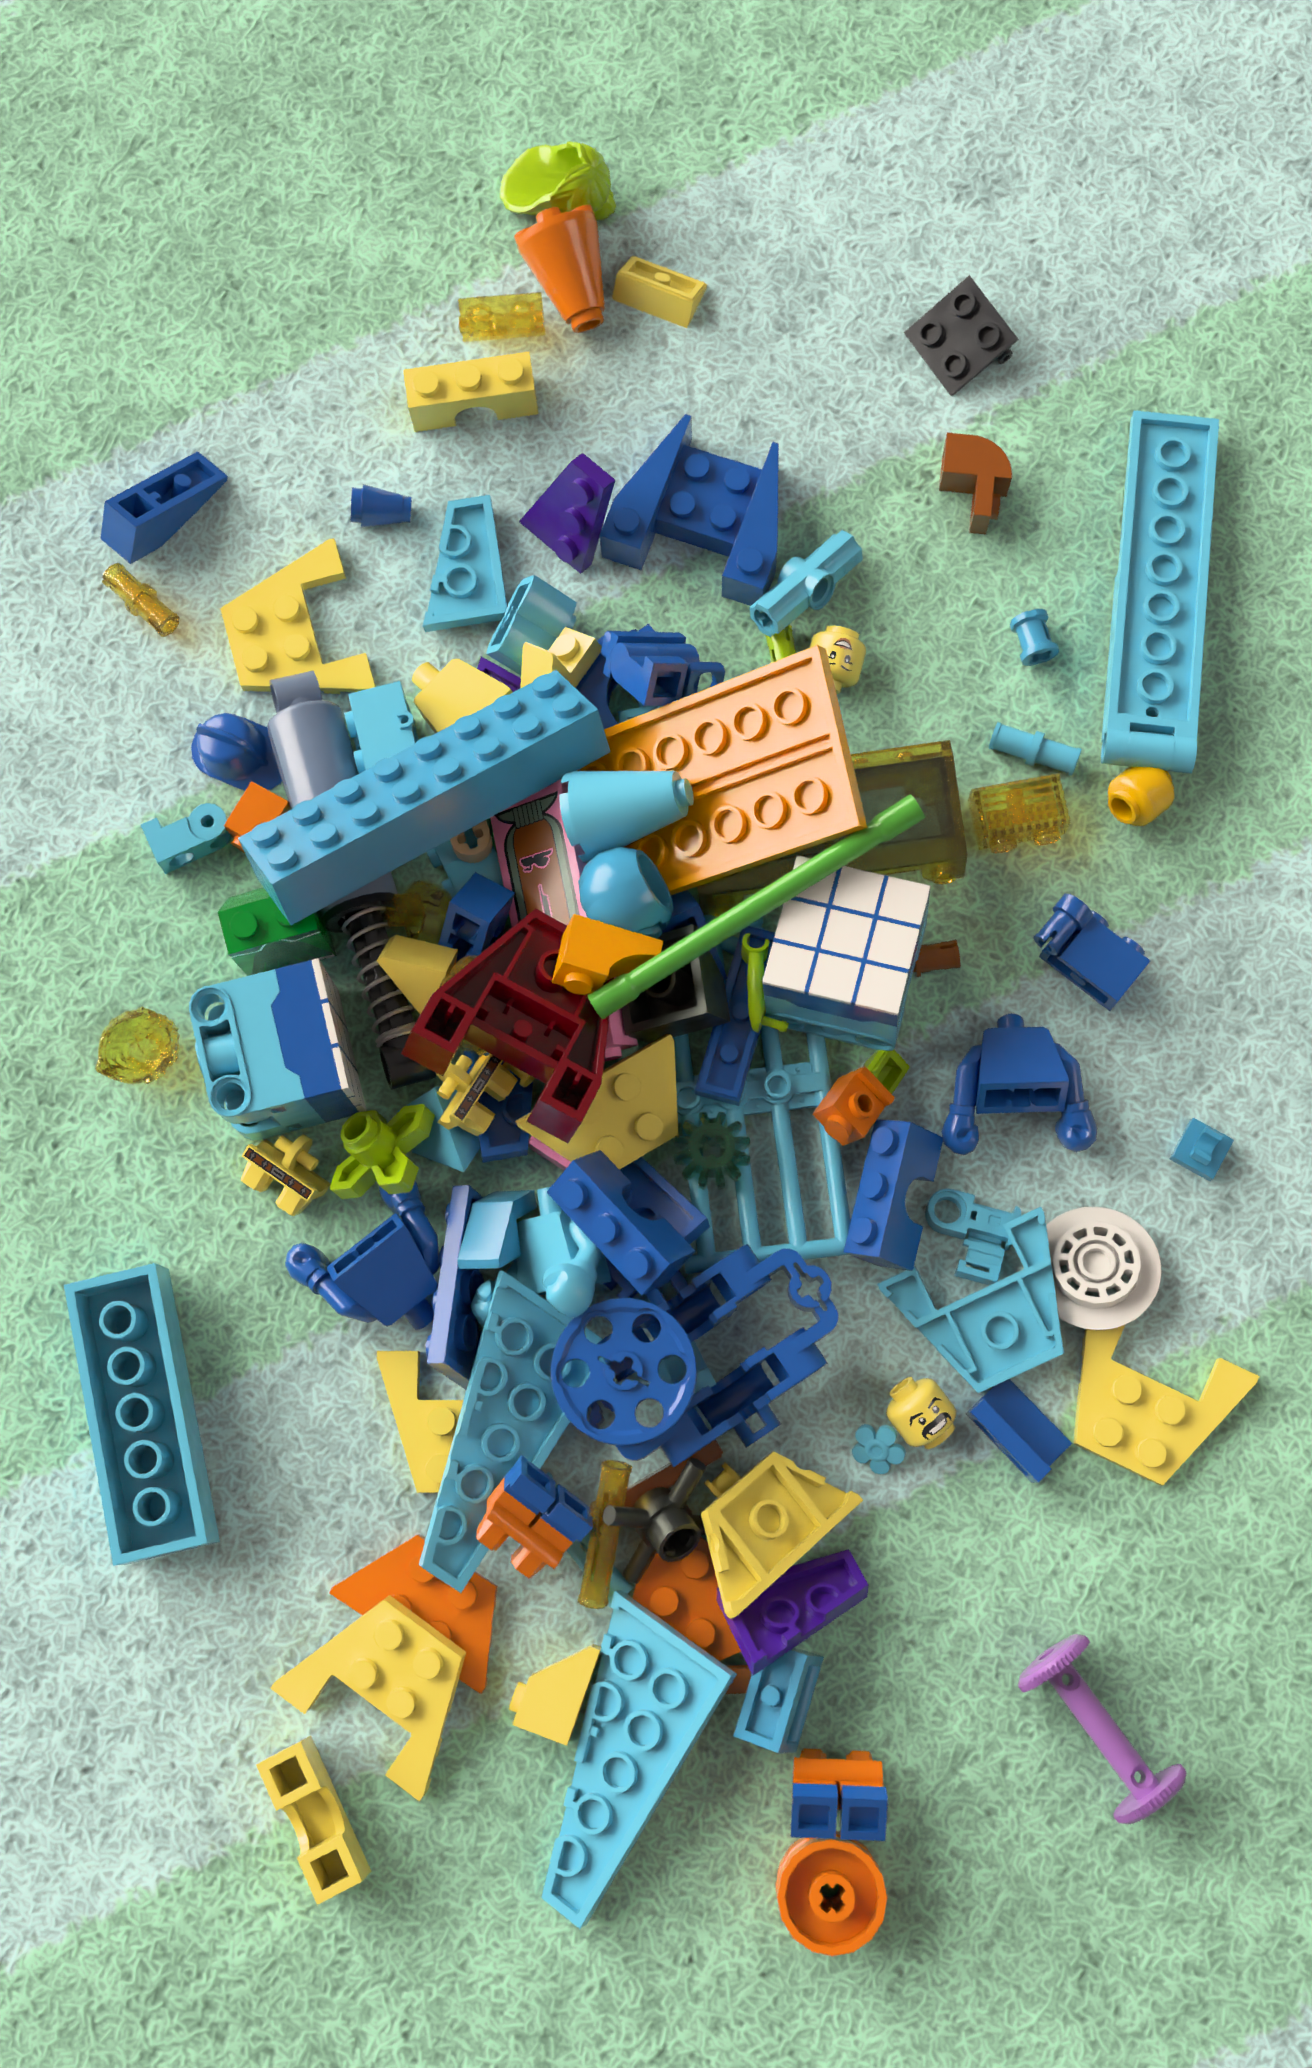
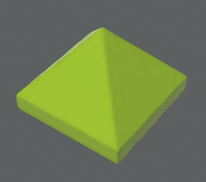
[863,1049,910,1094]

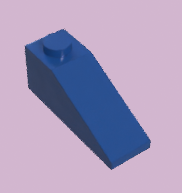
[100,451,228,564]

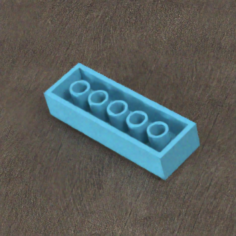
[64,1263,220,1566]

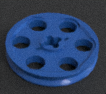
[551,1298,697,1446]

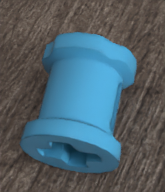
[1010,609,1059,666]

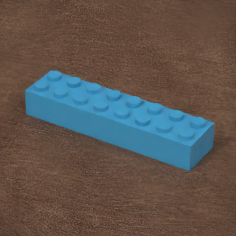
[238,670,611,925]

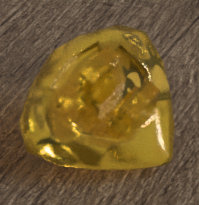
[384,880,452,945]

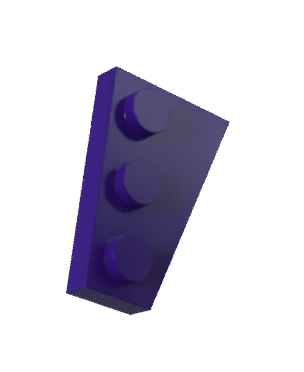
[519,453,615,574]
[717,1549,869,1676]

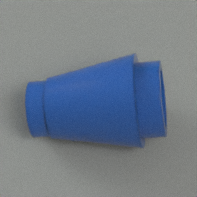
[350,484,412,527]

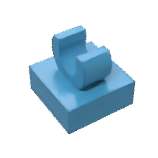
[1169,1118,1234,1181]

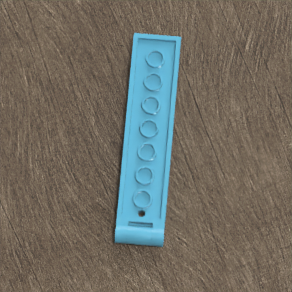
[1101,410,1219,774]

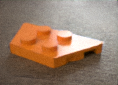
[329,1534,498,1694]
[633,1537,741,1661]

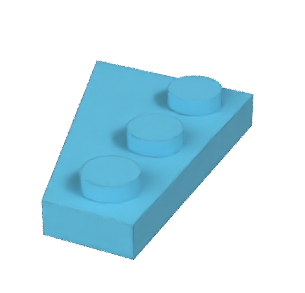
[423,495,507,632]

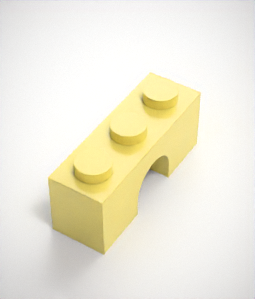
[403,352,539,432]
[256,1736,371,1905]

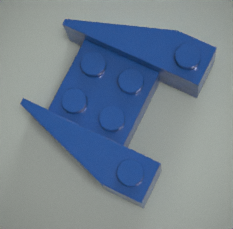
[599,414,779,606]

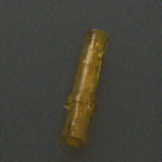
[577,1460,632,1609]

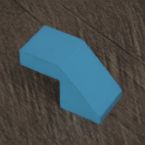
[457,1190,537,1269]

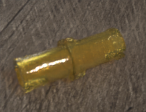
[102,563,180,637]

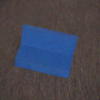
[966,1379,1072,1483]

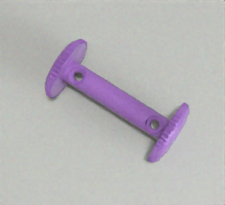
[1018,1634,1186,1824]

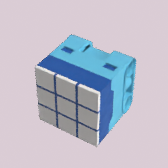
[762,855,931,1051]
[189,958,367,1140]

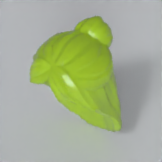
[500,141,616,220]

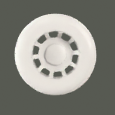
[1046,1207,1162,1330]

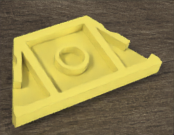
[515,1034,678,1170]
[701,1451,863,1619]

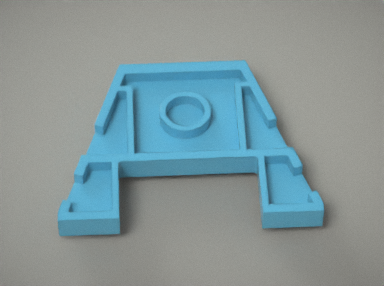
[877,1207,1064,1393]

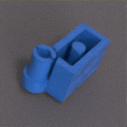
[1033,893,1151,1011]

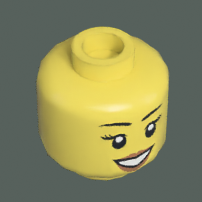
[810,625,866,694]

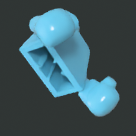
[470,1187,611,1328]

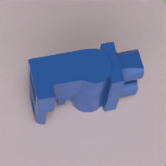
[601,630,725,706]

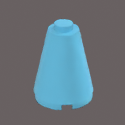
[560,771,694,863]

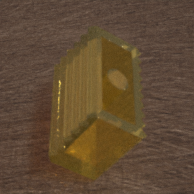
[967,773,1070,853]

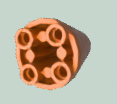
[514,205,605,333]

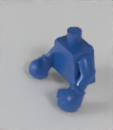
[941,1013,1097,1155]
[285,1181,440,1330]

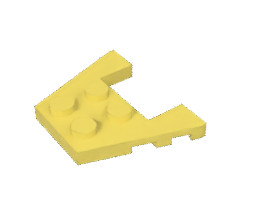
[220,538,376,694]
[1073,1325,1260,1485]
[377,1351,464,1493]
[270,1595,466,1802]

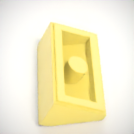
[612,256,707,328]

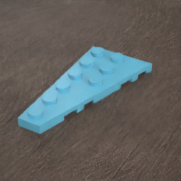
[419,1270,606,1593]
[541,1590,737,1929]

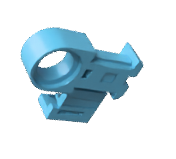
[925,1189,1021,1285]

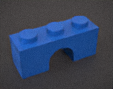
[843,1119,943,1271]
[547,1150,695,1295]

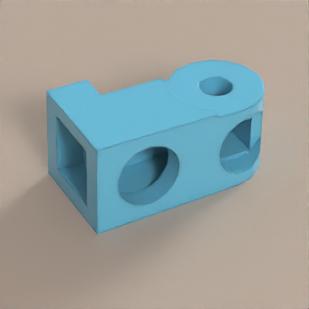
[141,803,232,874]

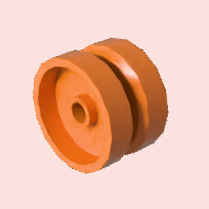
[775,1831,887,1956]

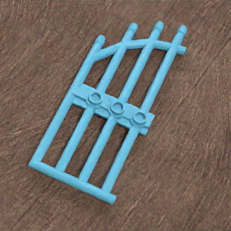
[673,885,851,1274]

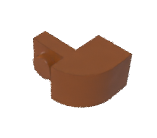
[939,432,1012,535]

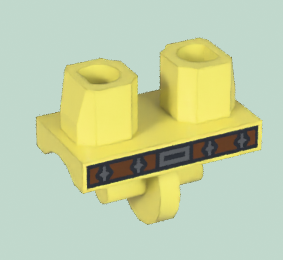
[436,1054,518,1136]
[241,1134,331,1216]

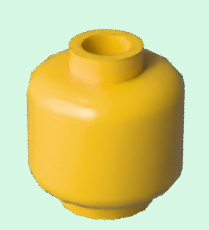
[1108,767,1175,826]

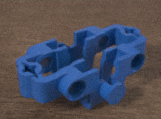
[585,1244,838,1467]

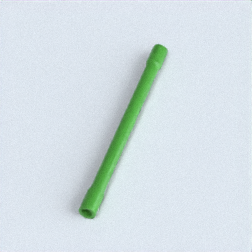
[587,794,925,1020]

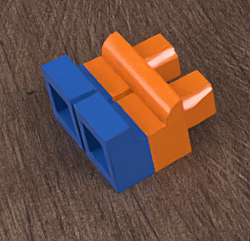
[476,1455,593,1579]
[791,1748,888,1841]

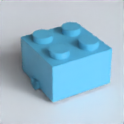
[344,681,419,774]

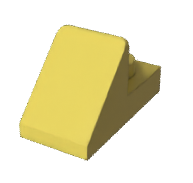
[521,627,602,688]

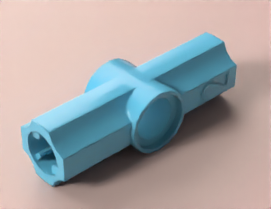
[749,530,863,637]

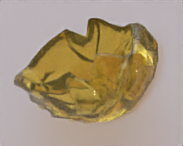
[95,1006,180,1085]

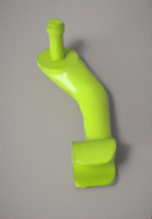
[741,933,789,1033]

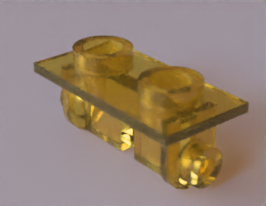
[458,292,545,342]

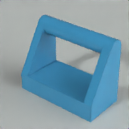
[733,1648,824,1753]

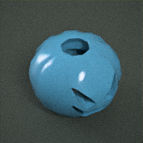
[578,847,673,939]

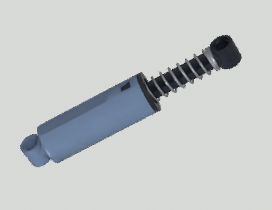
[267,670,436,1090]

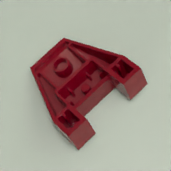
[401,908,614,1144]

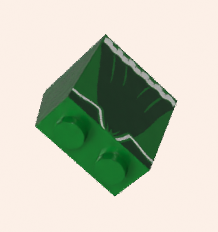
[217,887,336,976]

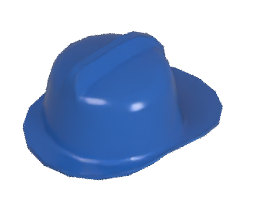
[191,713,282,791]

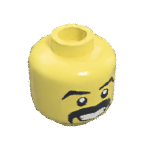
[886,1377,957,1449]

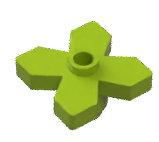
[330,1104,435,1199]

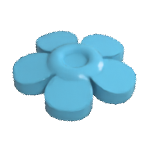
[852,1424,906,1474]

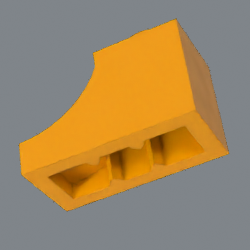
[552,914,663,995]

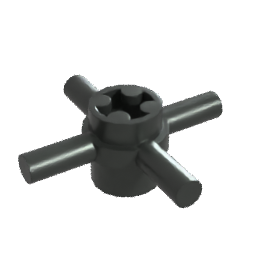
[603,1458,706,1584]

